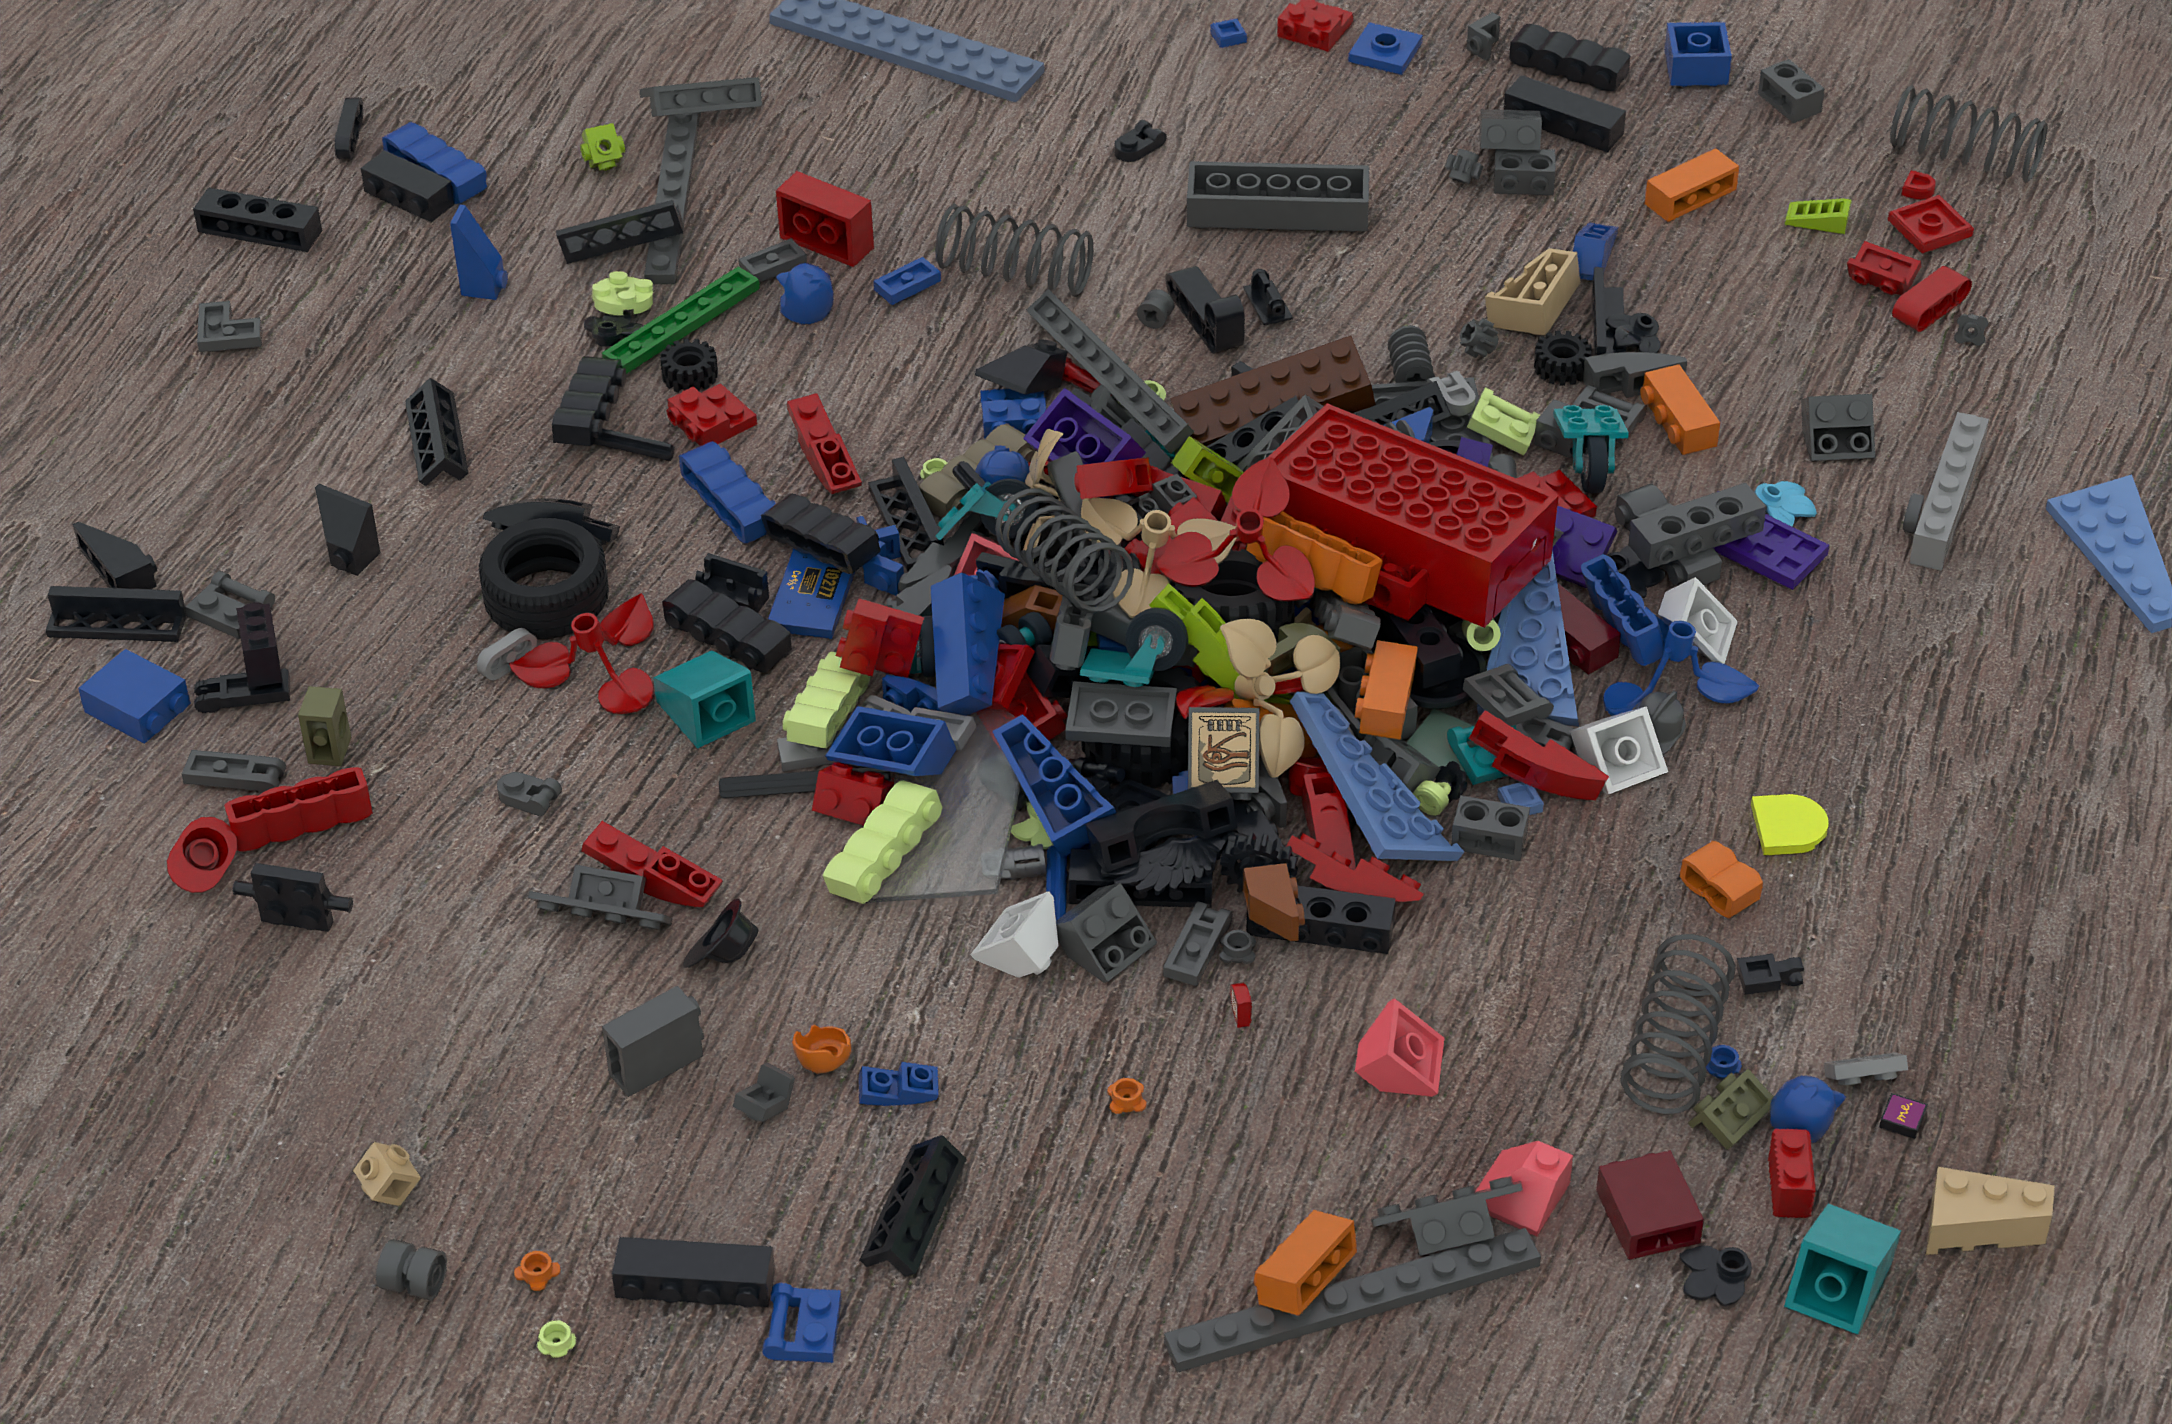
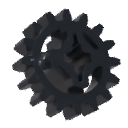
[1220,832,1298,893]

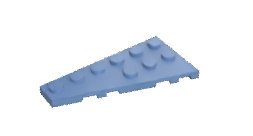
[2046,475,2172,633]
[1477,551,1579,727]
[1290,692,1464,861]

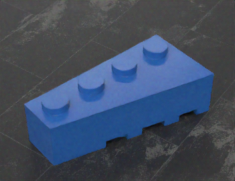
[931,572,1005,716]
[992,714,1117,857]

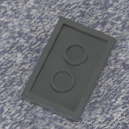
[1066,682,1177,747]

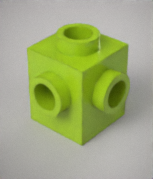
[580,123,625,171]

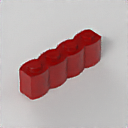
[224,767,373,851]

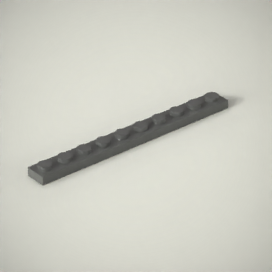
[644,112,701,284]
[1026,289,1194,454]
[1164,1228,1541,1373]

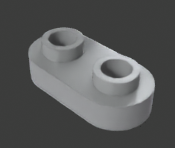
[477,628,537,680]

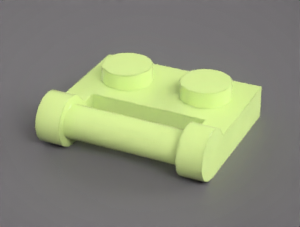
[1467,387,1540,456]

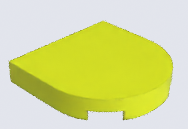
[1751,794,1828,856]

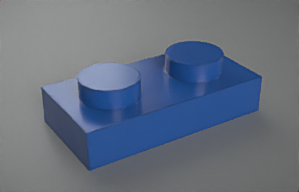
[873,257,941,305]

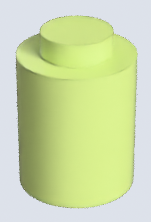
[1462,618,1501,651]

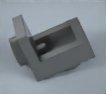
[1467,12,1500,61]
[733,1063,795,1122]

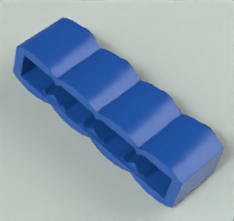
[382,122,487,204]
[679,441,776,544]
[1581,554,1664,666]

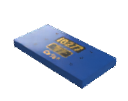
[768,548,856,639]

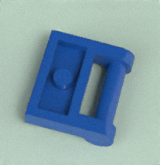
[762,1283,842,1363]

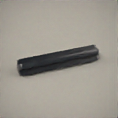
[594,428,675,461]

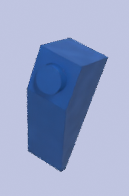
[450,205,508,300]
[1573,222,1618,280]

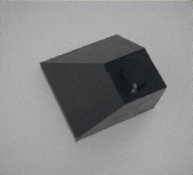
[975,339,1068,395]
[315,484,381,576]

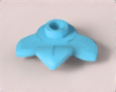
[1754,481,1817,527]

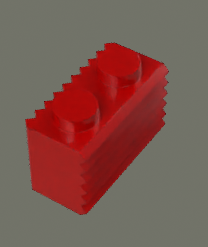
[1768,1129,1816,1218]

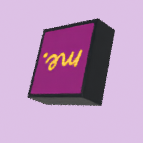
[1879,1093,1928,1139]

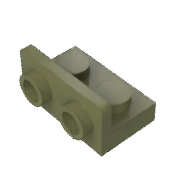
[1688,1068,1774,1150]

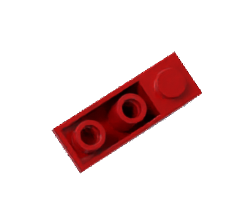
[1302,772,1356,870]

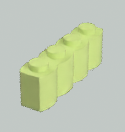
[783,651,870,749]
[823,780,943,904]

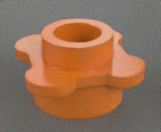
[1107,1078,1146,1114]
[514,1251,561,1291]

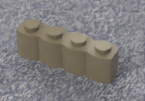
[919,424,1035,519]

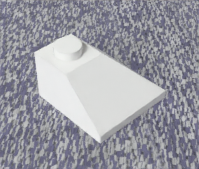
[1658,577,1738,664]
[1570,706,1668,795]
[970,891,1059,978]

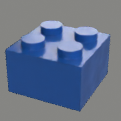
[1664,22,1732,87]

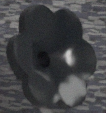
[1434,761,1467,803]

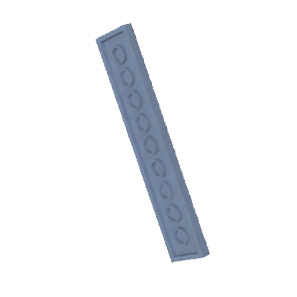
[769,0,1044,103]

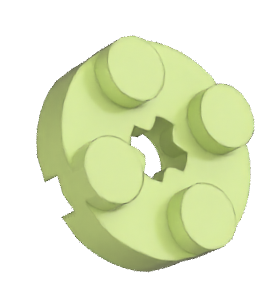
[592,271,653,315]

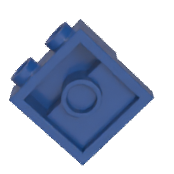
[980,389,1046,439]

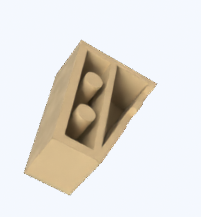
[1485,248,1580,335]
[1926,1167,2055,1255]

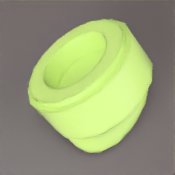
[1413,780,1451,816]

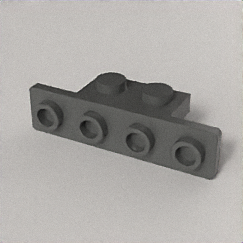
[528,865,673,930]
[1371,1176,1523,1256]

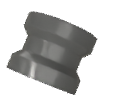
[1137,289,1175,329]

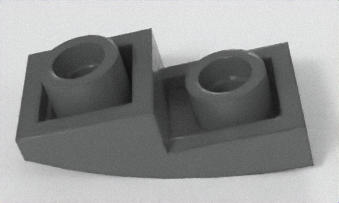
[1125,474,1197,535]

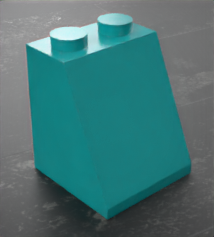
[653,650,756,749]
[1784,1203,1901,1335]

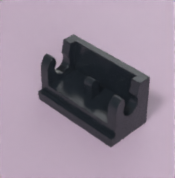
[695,553,769,613]

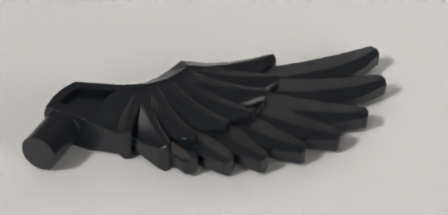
[1101,830,1249,895]

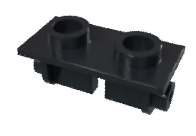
[1243,269,1293,326]

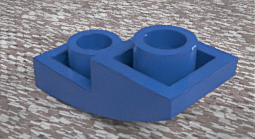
[882,675,945,713]
[859,1062,939,1106]

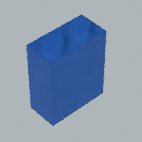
[78,649,191,744]

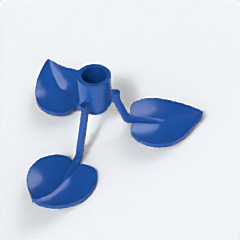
[1603,607,1759,716]

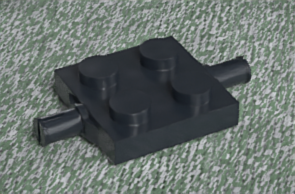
[232,863,353,932]

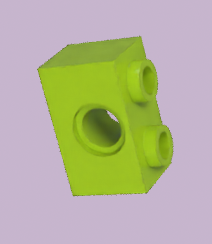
[1171,436,1244,503]

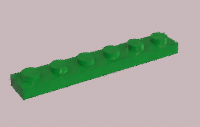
[602,266,760,374]

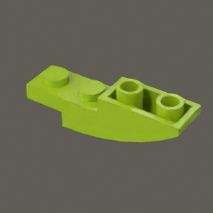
[1149,583,1240,699]

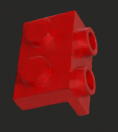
[1847,241,1921,296]
[812,762,894,826]

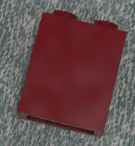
[1596,1150,1704,1260]

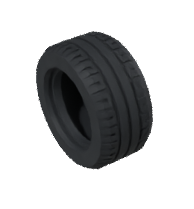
[479,518,609,639]

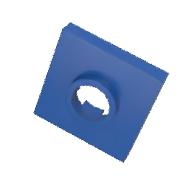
[1348,22,1423,75]

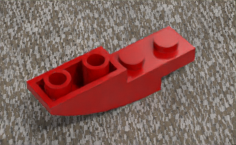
[787,393,862,494]
[1074,457,1153,499]
[1469,710,1609,800]
[582,821,723,907]
[1286,833,1425,902]

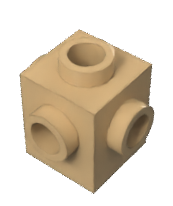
[353,1142,421,1206]

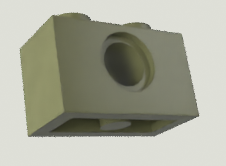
[298,686,352,766]

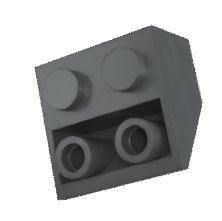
[1801,394,1875,461]
[1056,883,1157,983]

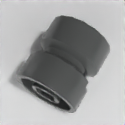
[376,1239,447,1301]

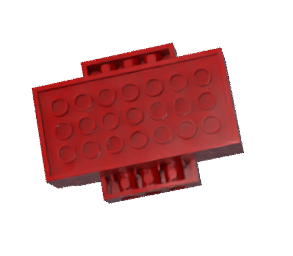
[1268,403,1559,628]

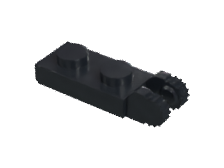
[194,668,290,713]

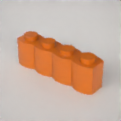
[1246,512,1383,604]

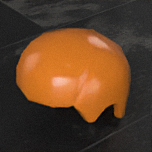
[792,1025,852,1074]

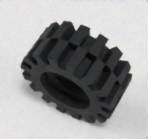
[1534,330,1592,386]
[660,338,718,393]

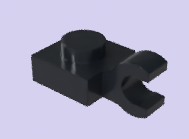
[1737,953,1804,995]

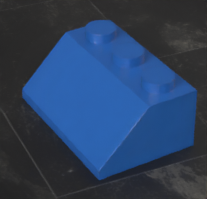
[825,706,957,776]

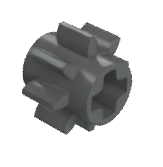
[1445,149,1484,185]
[1460,318,1498,358]

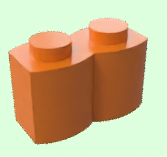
[1680,841,1763,918]

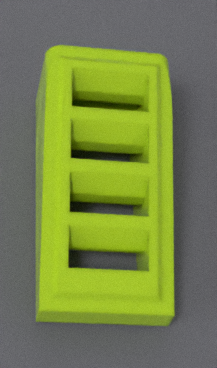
[1785,199,1852,234]

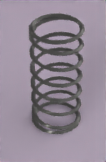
[1890,85,2048,184]
[935,203,1094,297]
[995,489,1134,613]
[1620,934,1736,1114]

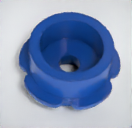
[1706,1045,1742,1079]

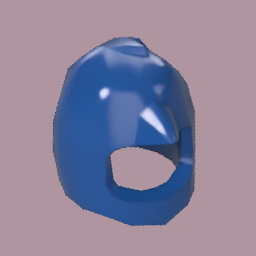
[776,263,833,324]
[1770,1075,1846,1144]

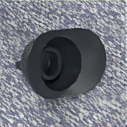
[683,899,758,968]

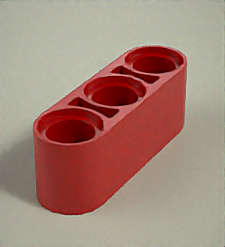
[1892,266,1972,332]

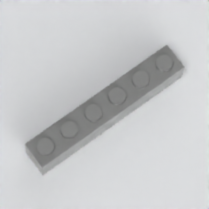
[1909,412,1989,571]

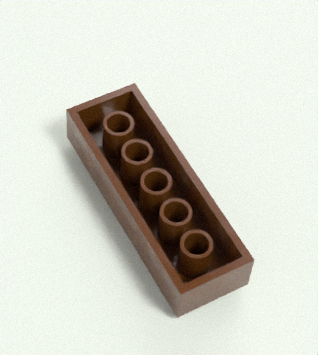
[1170,335,1376,447]

